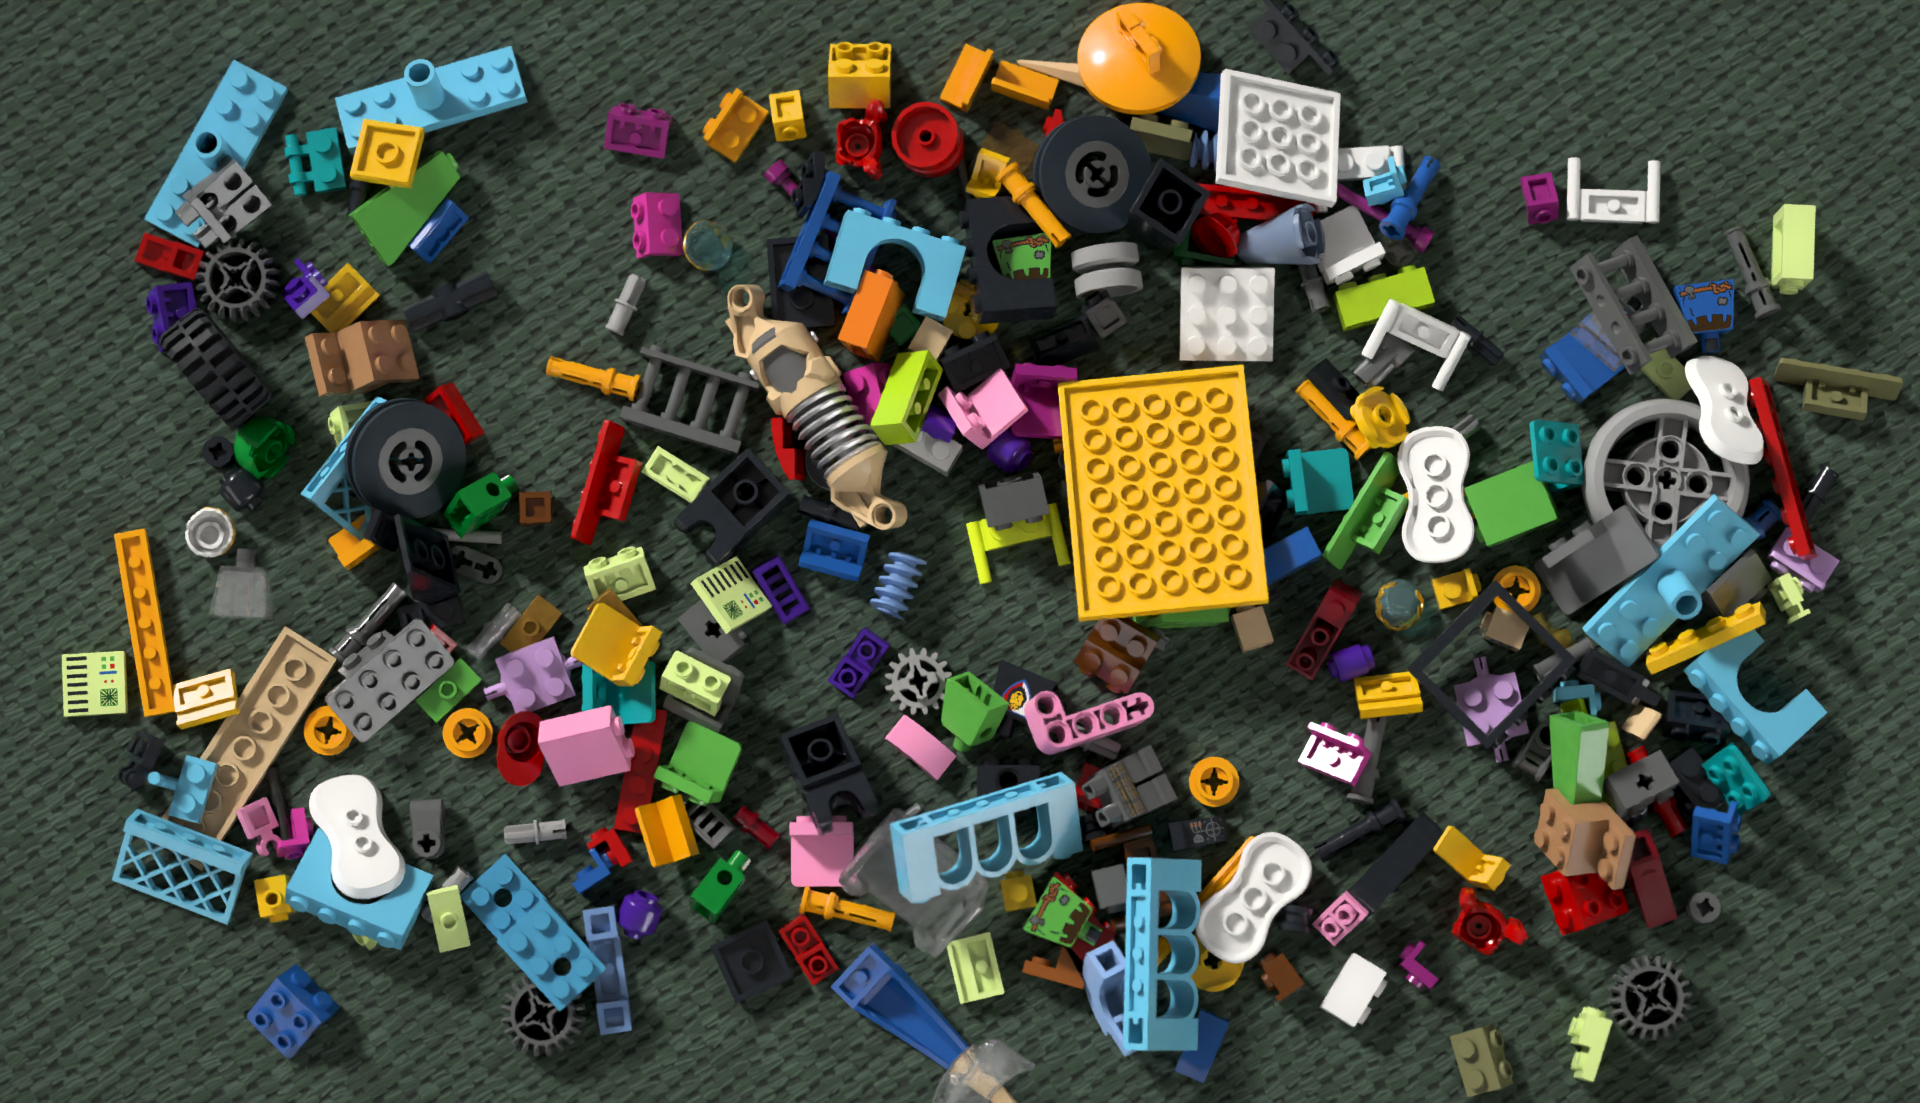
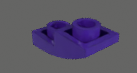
[921,403,956,443]
[828,627,891,698]

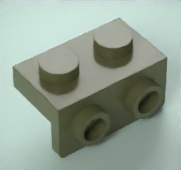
[1130,114,1196,161]
[1450,1023,1513,1097]

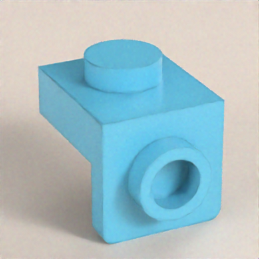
[1362,156,1407,206]
[1553,680,1601,717]

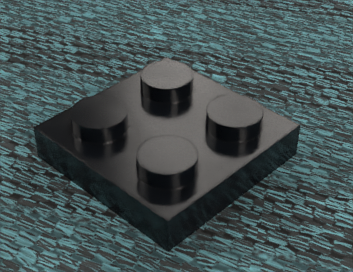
[710,920,793,1003]

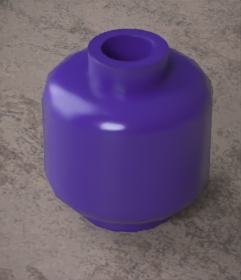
[987,427,1033,473]
[617,890,662,939]

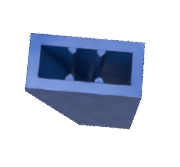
[1263,527,1322,586]

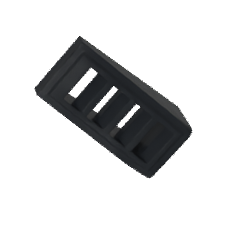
[363,509,399,552]

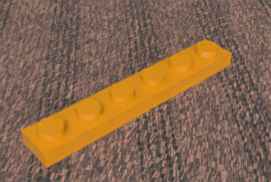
[114,528,175,717]

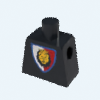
[993,660,1056,739]

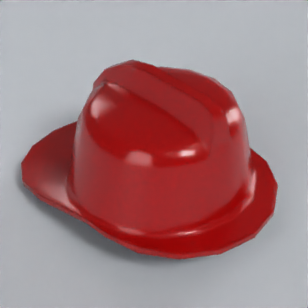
[1191,212,1241,258]
[497,711,544,786]

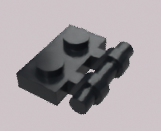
[117,730,165,789]

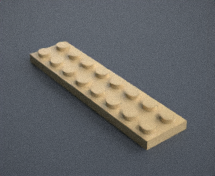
[162,626,339,871]

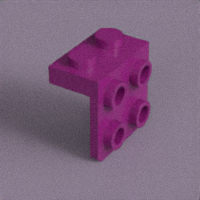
[1011,363,1077,440]

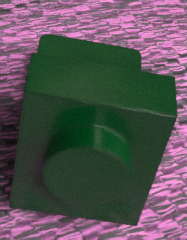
[1172,228,1236,267]

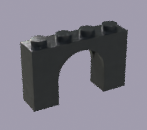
[959,196,1057,324]

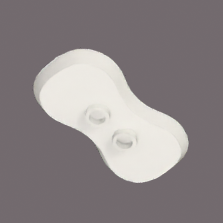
[1685,356,1764,464]
[1397,426,1474,563]
[309,775,405,899]
[1195,832,1312,963]

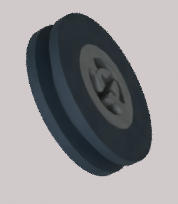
[1032,115,1152,234]
[345,398,466,519]

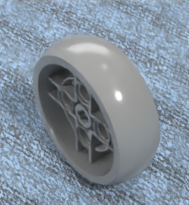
[1581,398,1750,550]

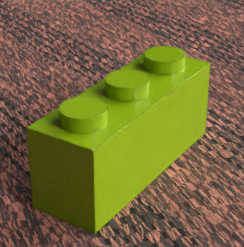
[1333,265,1435,332]
[870,350,943,445]

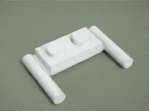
[1315,146,1406,213]
[1567,158,1661,224]
[1361,298,1471,391]

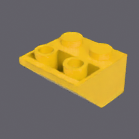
[828,42,891,108]

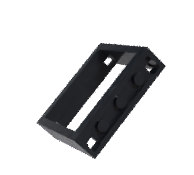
[1406,580,1577,749]

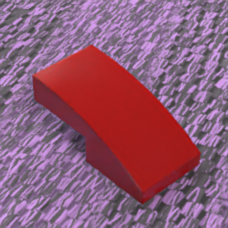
[134,232,204,281]
[771,418,805,481]

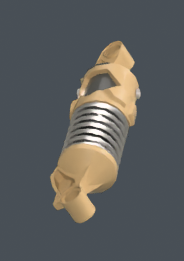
[725,284,907,530]

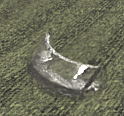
[932,1039,1035,1103]

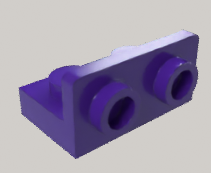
[281,258,331,319]
[146,282,197,352]

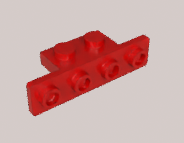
[571,420,642,545]

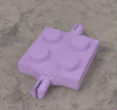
[483,636,582,713]
[1454,656,1529,763]

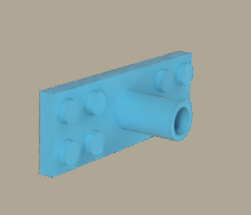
[335,46,527,155]
[144,60,288,249]
[1582,494,1760,667]

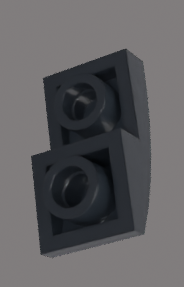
[791,151,825,219]

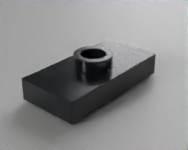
[1305,358,1360,421]

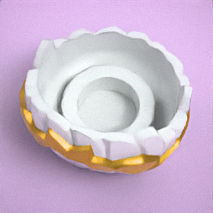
[185,507,236,557]

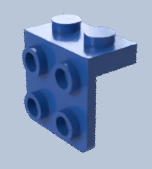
[1539,320,1624,405]
[247,964,340,1058]

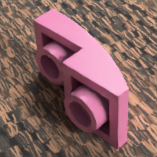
[885,715,956,780]
[1312,891,1369,946]

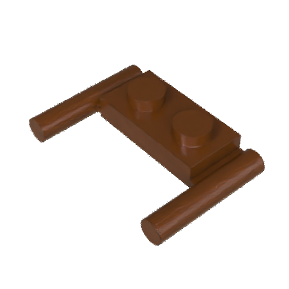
[1090,824,1173,931]

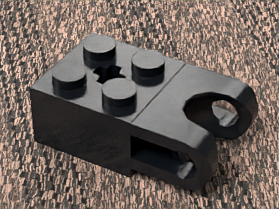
[674,448,795,568]
[780,713,878,836]

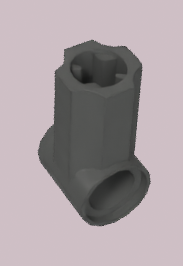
[1352,333,1415,389]

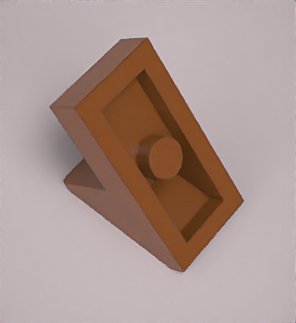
[1022,945,1084,989]

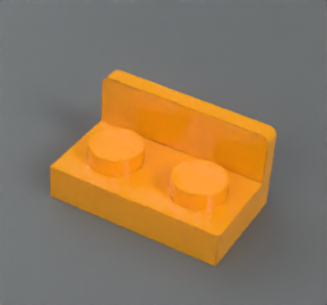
[702,88,769,164]

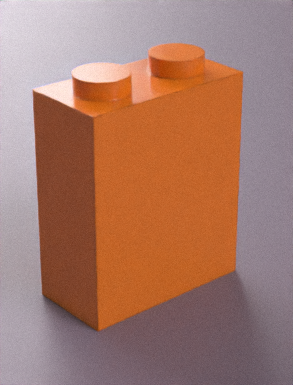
[838,269,905,362]

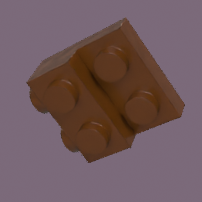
[1074,617,1161,694]

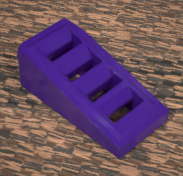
[751,554,810,625]

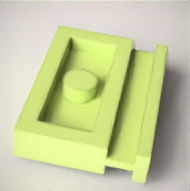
[1767,572,1811,624]
[946,932,1005,1004]

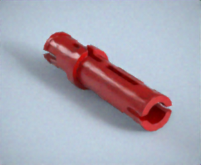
[1626,745,1689,837]

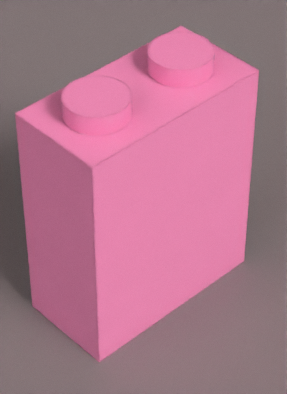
[538,705,635,787]

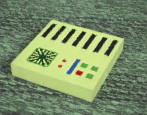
[690,556,772,634]
[62,651,128,717]

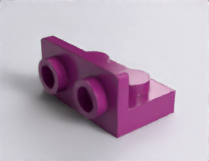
[604,103,673,159]

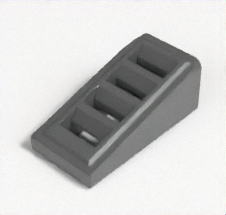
[682,792,736,850]

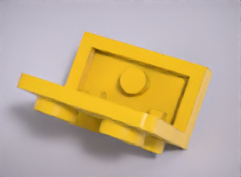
[571,603,662,687]

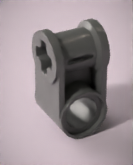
[1511,721,1552,783]
[410,798,446,860]

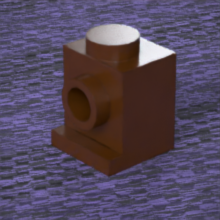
[1258,952,1304,1002]

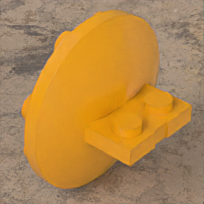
[1078,3,1201,115]

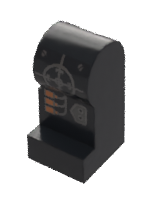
[1167,815,1229,852]

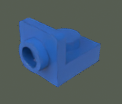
[572,847,613,895]

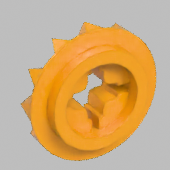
[1492,566,1541,614]
[304,706,354,756]
[443,708,493,758]
[1189,757,1239,807]

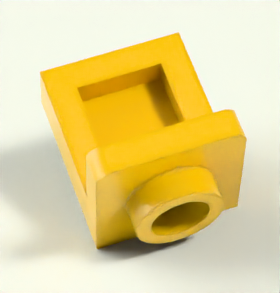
[965,148,1011,198]

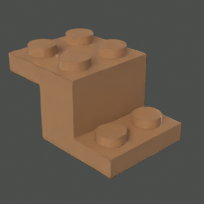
[305,319,420,397]
[1534,788,1636,890]

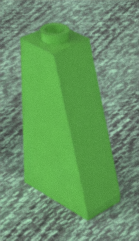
[348,151,460,267]
[1549,710,1609,805]

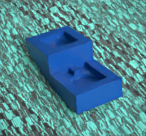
[1174,1008,1230,1083]

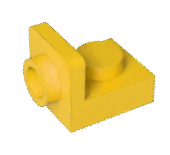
[769,90,807,142]
[1431,568,1481,610]

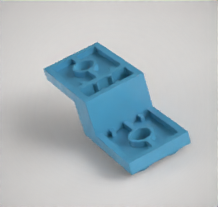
[460,854,608,1012]

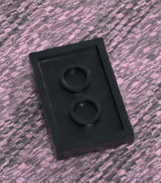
[766,234,835,329]

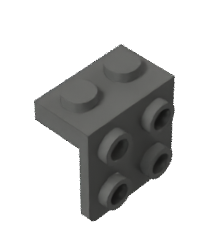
[662,648,745,733]

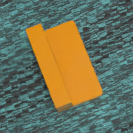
[940,44,994,113]
[991,60,1059,111]
[328,509,380,570]
[635,794,699,868]

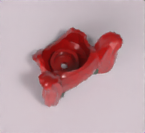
[836,99,888,181]
[1451,887,1528,955]

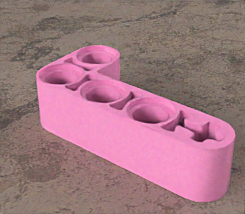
[1024,691,1154,755]

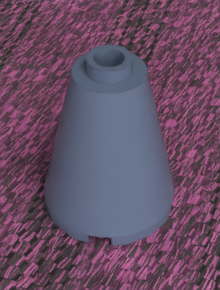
[1237,203,1325,265]

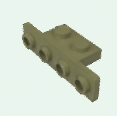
[1774,358,1903,421]

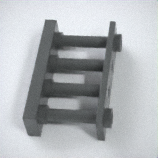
[1569,236,1698,375]
[619,345,762,457]

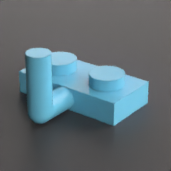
[148,755,218,824]

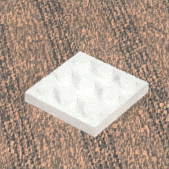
[1179,267,1275,361]

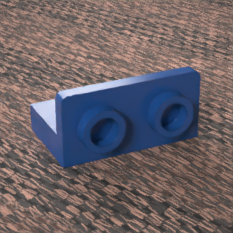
[1691,801,1742,865]

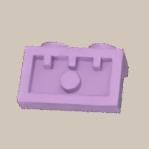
[1765,527,1839,593]

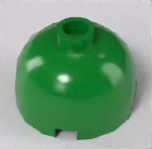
[234,416,295,479]

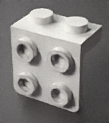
[1316,206,1386,286]

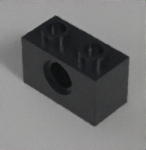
[977,759,1040,797]

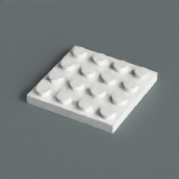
[1215,69,1341,208]

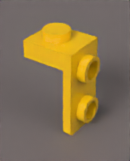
[1433,826,1511,891]

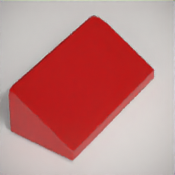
[422,383,485,446]

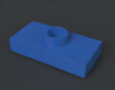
[408,198,469,264]

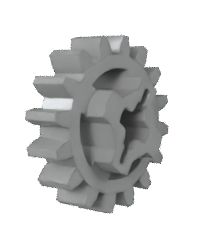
[885,648,952,716]

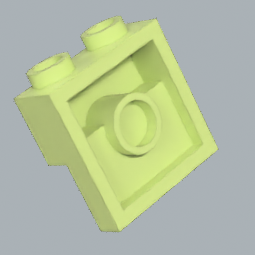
[1568,1007,1612,1082]

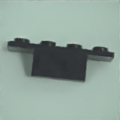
[1249,0,1343,77]

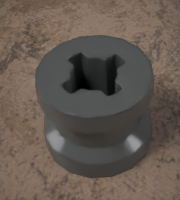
[1686,892,1721,924]

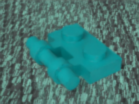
[284,127,347,197]

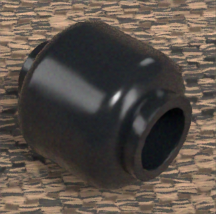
[219,466,265,512]

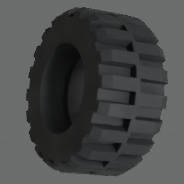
[159,308,272,427]

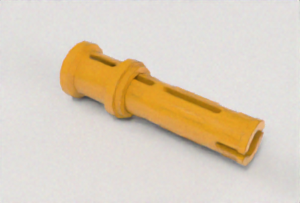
[995,162,1071,248]
[546,356,642,402]
[1295,379,1371,461]
[799,885,896,932]

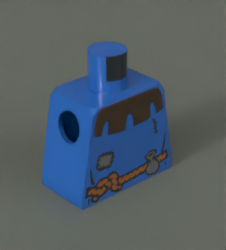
[1671,279,1734,354]

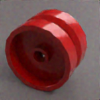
[891,101,965,178]

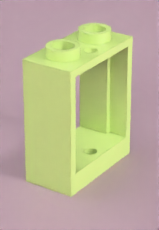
[1771,204,1816,295]

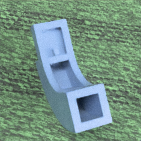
[1083,940,1138,1057]

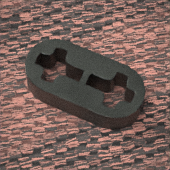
[451,546,504,586]

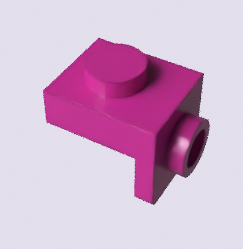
[277,807,314,859]

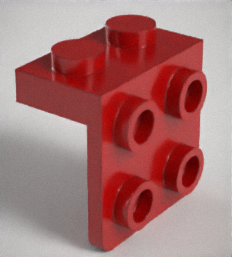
[1540,870,1629,936]

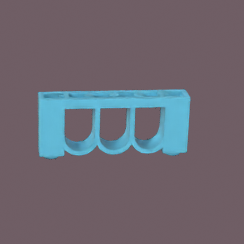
[890,772,1083,904]
[1123,858,1202,1051]

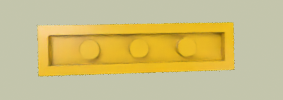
[1646,602,1766,675]

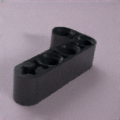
[1347,811,1444,925]

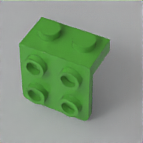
[654,721,742,806]

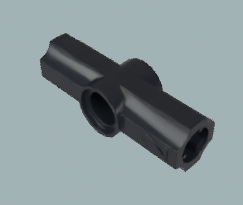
[402,271,498,333]

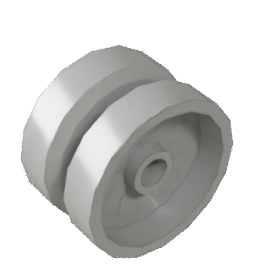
[1071,242,1143,299]

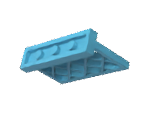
[300,396,422,541]
[112,809,253,925]

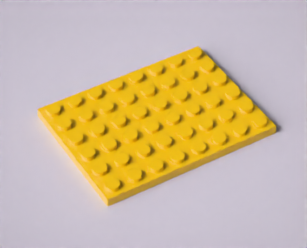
[1058,365,1269,622]

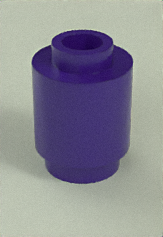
[1327,643,1375,682]

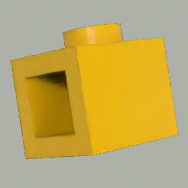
[1000,870,1037,913]
[254,874,296,923]

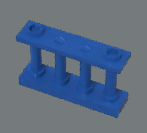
[778,171,897,317]

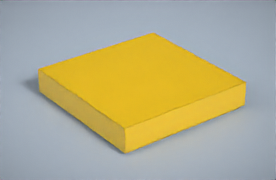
[350,119,425,189]

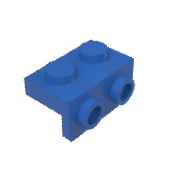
[798,519,870,581]

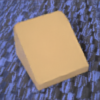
[1622,705,1661,742]

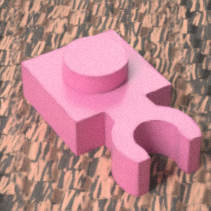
[236,797,282,857]

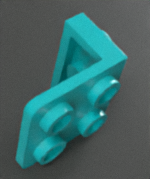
[1529,419,1584,493]
[1281,448,1354,516]
[581,660,656,725]
[1702,742,1771,815]

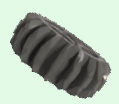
[196,239,280,322]
[1607,955,1693,1041]
[501,975,586,1056]

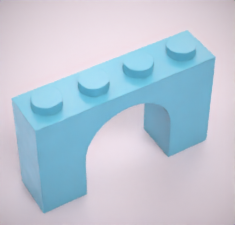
[823,208,966,322]
[1683,629,1827,765]
[285,828,433,950]

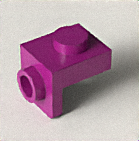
[1399,941,1438,990]

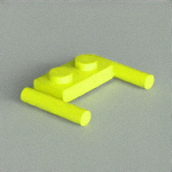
[966,503,1071,584]

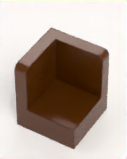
[519,491,554,527]

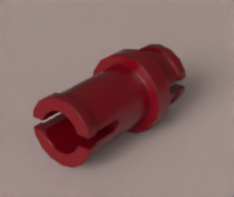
[732,805,780,849]

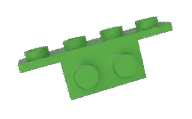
[1322,451,1409,570]

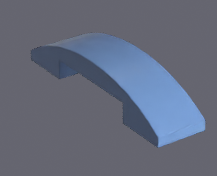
[582,905,632,1035]

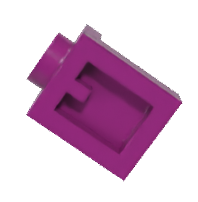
[1520,172,1559,224]

